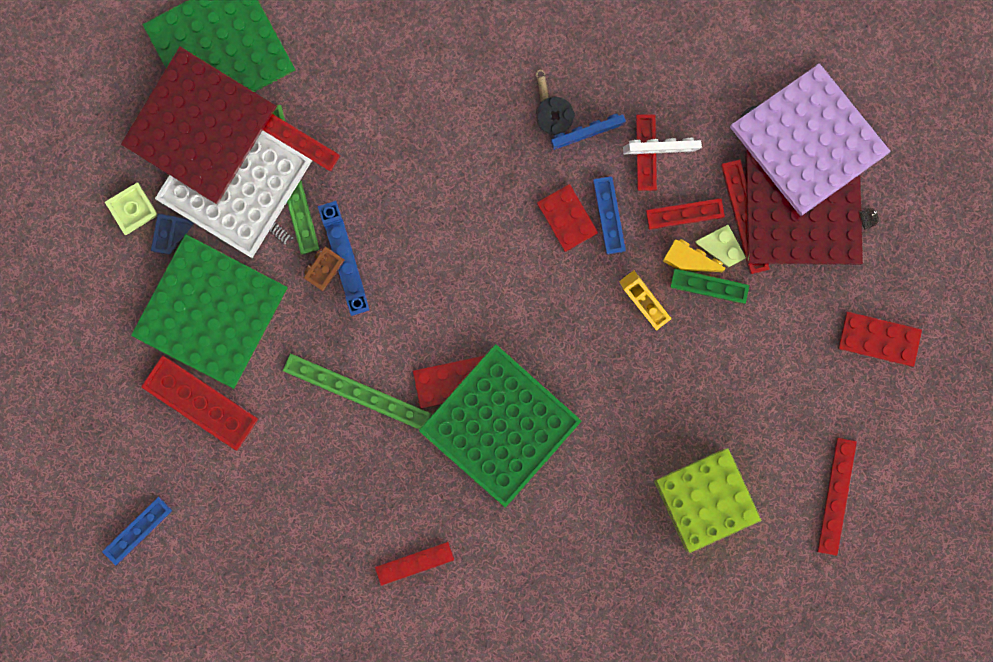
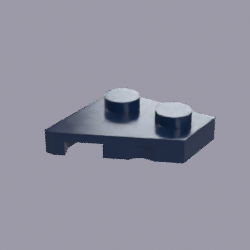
[151,214,194,255]

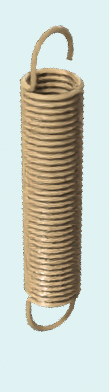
[536,70,551,114]

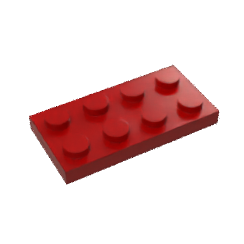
[838,312,922,367]
[413,356,484,408]

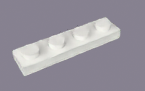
[623,138,702,154]

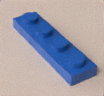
[551,114,626,150]
[593,176,626,255]
[102,497,173,566]

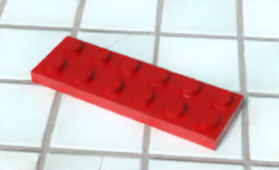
[141,355,259,451]

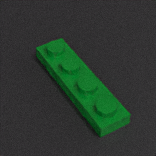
[670,269,750,304]

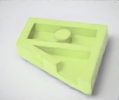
[695,225,746,268]

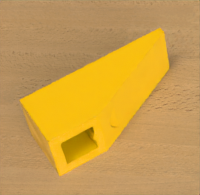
[663,239,725,272]

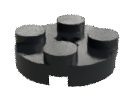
[536,96,575,135]

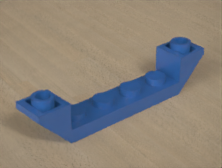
[318,201,370,316]

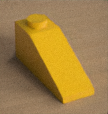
[619,270,671,330]

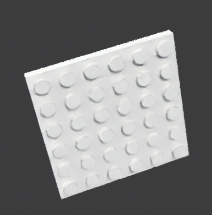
[155,131,312,258]

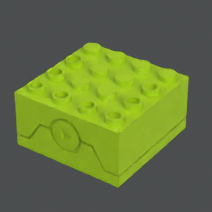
[654,448,761,553]

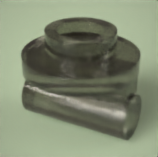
[859,208,879,230]

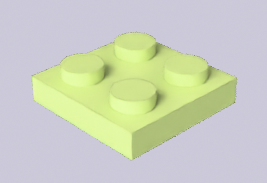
[105,182,158,235]

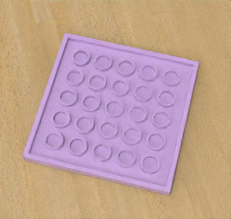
[730,63,891,216]

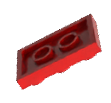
[537,184,598,252]

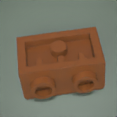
[304,247,345,292]

